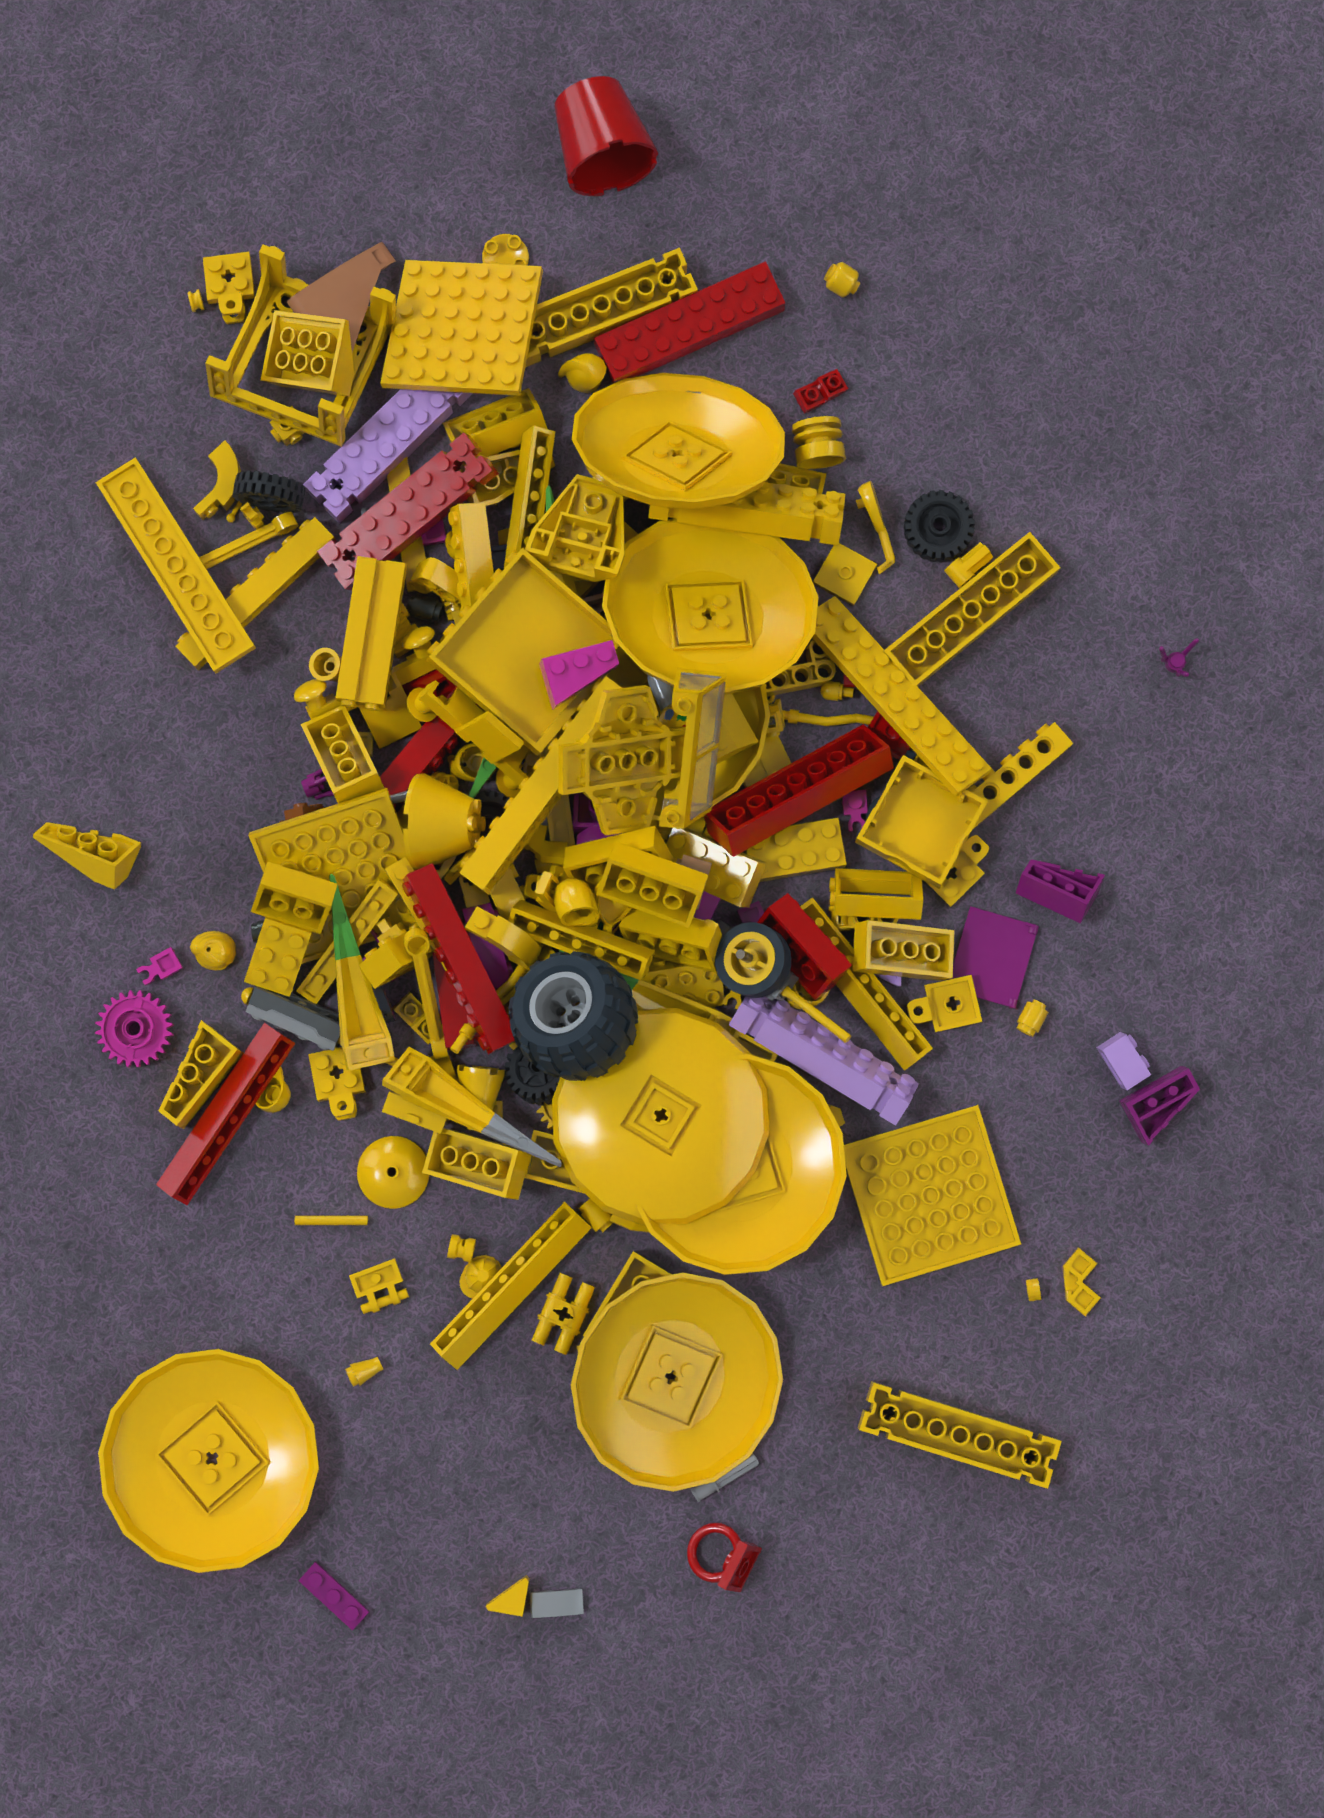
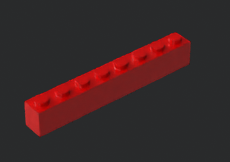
[402,863,515,1055]
[156,1023,296,1205]

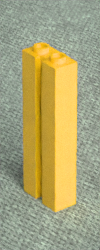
[336,556,407,711]

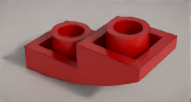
[793,369,848,414]

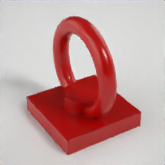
[687,1523,762,1592]

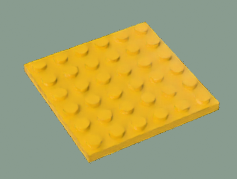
[380,260,543,396]
[248,788,416,964]
[844,1105,1021,1286]

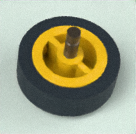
[715,922,791,998]

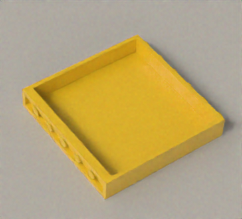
[426,548,625,755]

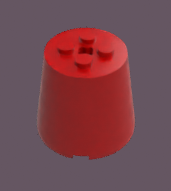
[555,76,658,196]

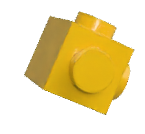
[270,406,304,446]

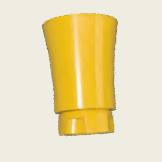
[309,648,342,683]

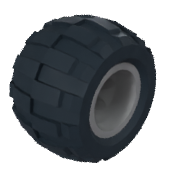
[509,951,638,1081]

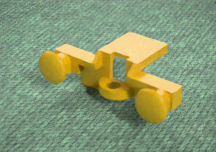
[294,626,436,749]
[407,680,534,798]

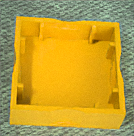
[855,755,988,889]

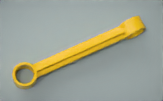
[199,512,299,569]
[404,928,448,1060]

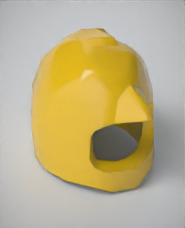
[554,879,599,927]

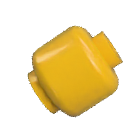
[824,262,860,297]

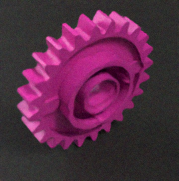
[95,990,174,1068]

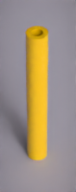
[294,1216,368,1225]

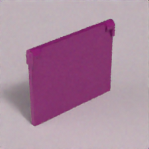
[949,906,1039,1009]

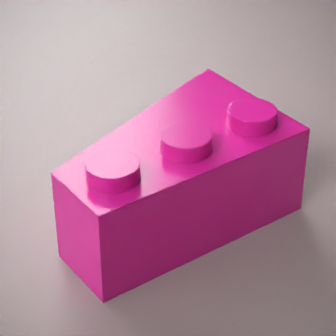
[539,640,619,710]

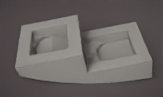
[529,1588,584,1618]

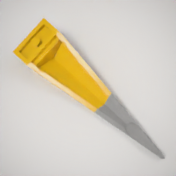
[382,1047,562,1167]

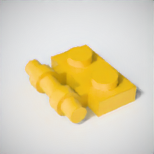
[349,1258,409,1314]

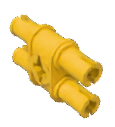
[532,1273,595,1355]

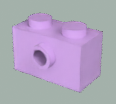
[1096,1032,1151,1090]

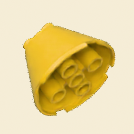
[403,773,486,870]

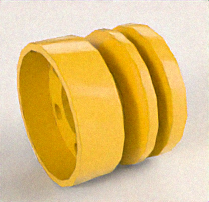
[792,416,846,469]

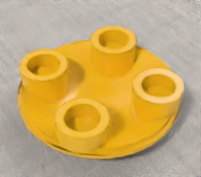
[482,234,529,266]

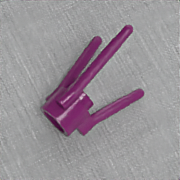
[1159,638,1199,677]
[301,768,334,800]

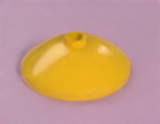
[357,1136,429,1209]

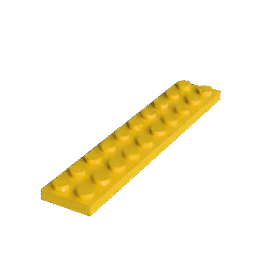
[95,457,256,674]
[812,596,992,797]

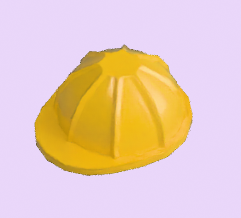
[459,1255,502,1299]

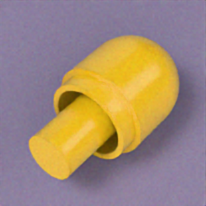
[820,681,854,701]

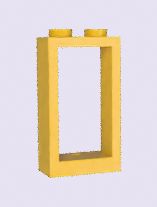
[829,868,923,920]

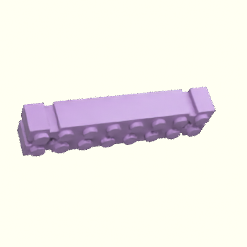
[303,389,473,524]
[729,996,919,1126]

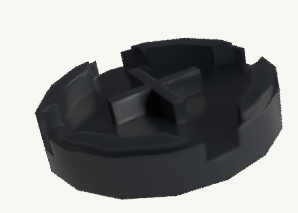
[372,985,396,1024]

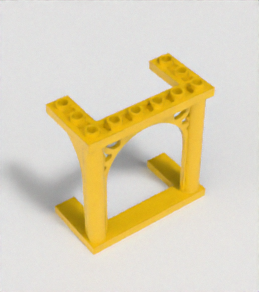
[205,244,396,447]

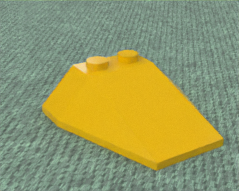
[525,474,625,582]

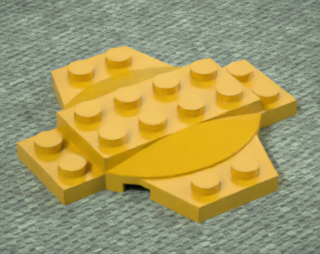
[558,685,686,836]

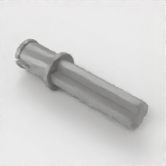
[690,1453,759,1503]

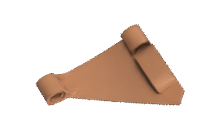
[287,242,396,352]

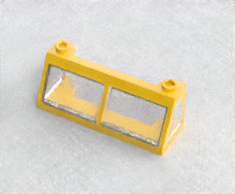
[659,668,727,829]

